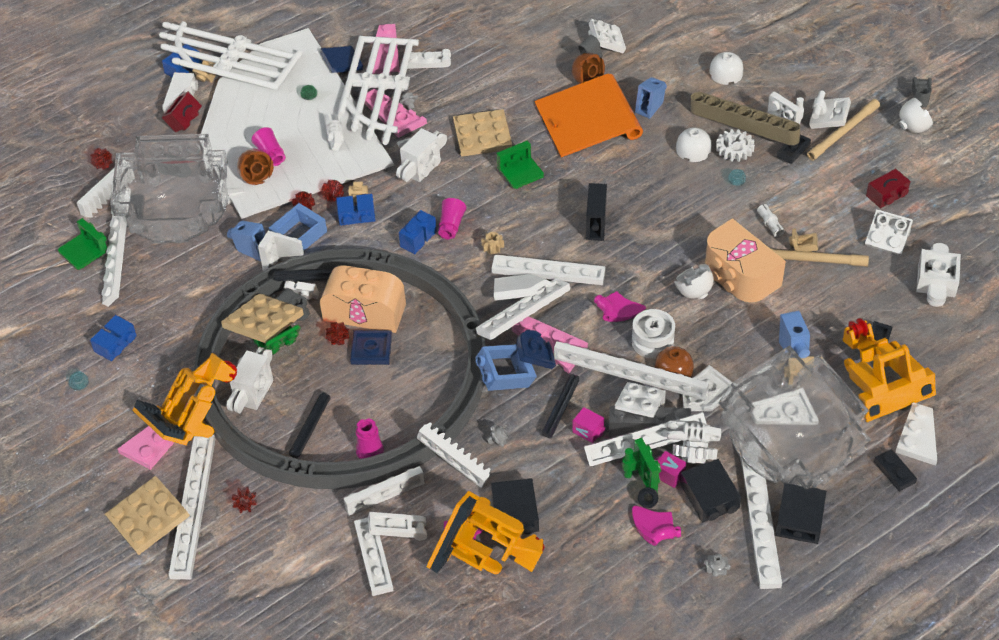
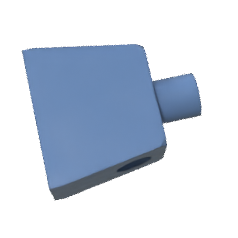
[635,77,667,119]
[227,221,266,261]
[779,311,810,358]

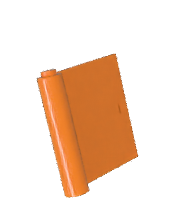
[534,74,643,158]

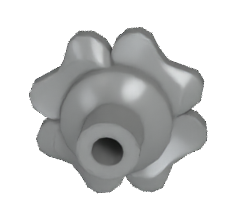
[399,92,418,110]
[487,424,508,447]
[704,553,731,577]

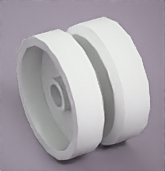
[632,309,675,359]

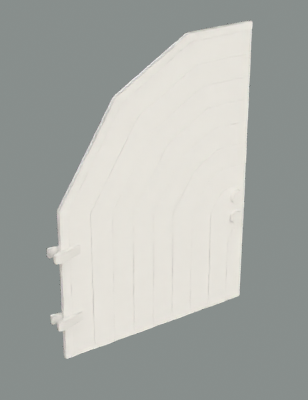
[199,28,394,219]

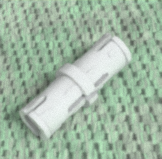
[757,204,785,237]

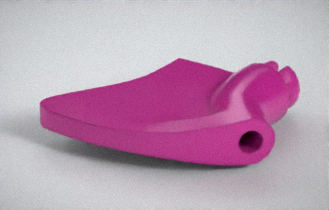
[594,291,646,322]
[632,506,681,546]

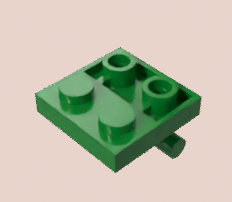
[622,438,661,496]

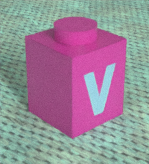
[573,407,605,443]
[655,451,687,488]

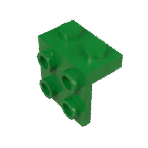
[496,140,544,189]
[58,218,107,270]
[253,325,301,355]

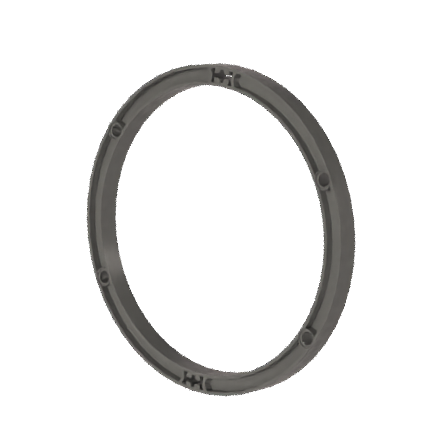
[194,248,486,489]

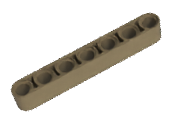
[691,92,800,145]

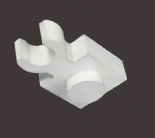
[284,281,319,299]

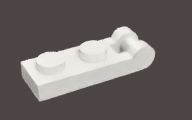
[407,49,451,69]
[368,512,427,541]

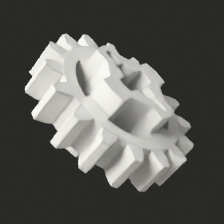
[716,129,755,162]
[672,440,718,464]

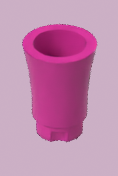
[251,127,286,166]
[438,198,467,240]
[356,418,384,459]

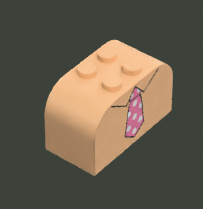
[705,218,786,302]
[320,266,406,333]

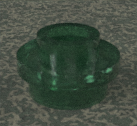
[300,85,318,100]

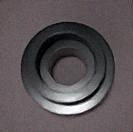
[637,487,659,508]

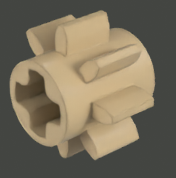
[349,182,368,203]
[481,232,504,255]

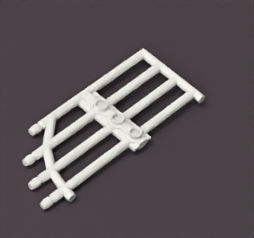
[159,21,302,90]
[338,36,419,145]

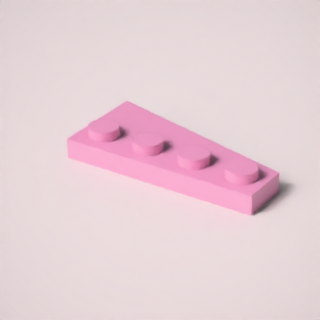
[367,24,400,74]
[364,89,427,138]
[512,316,588,374]
[118,404,187,470]

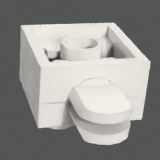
[396,128,447,182]
[916,243,961,307]
[227,347,274,413]

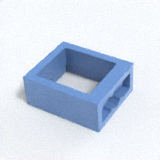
[269,203,327,251]
[475,344,537,391]

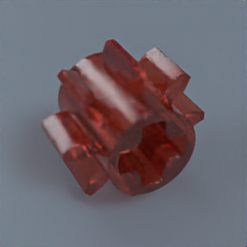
[90,148,113,170]
[321,180,344,202]
[292,191,315,211]
[325,322,350,345]
[231,486,257,513]

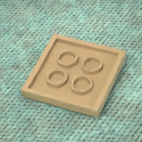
[453,109,512,157]
[221,294,304,343]
[105,476,190,555]

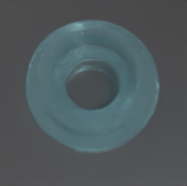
[728,169,746,186]
[69,372,89,390]

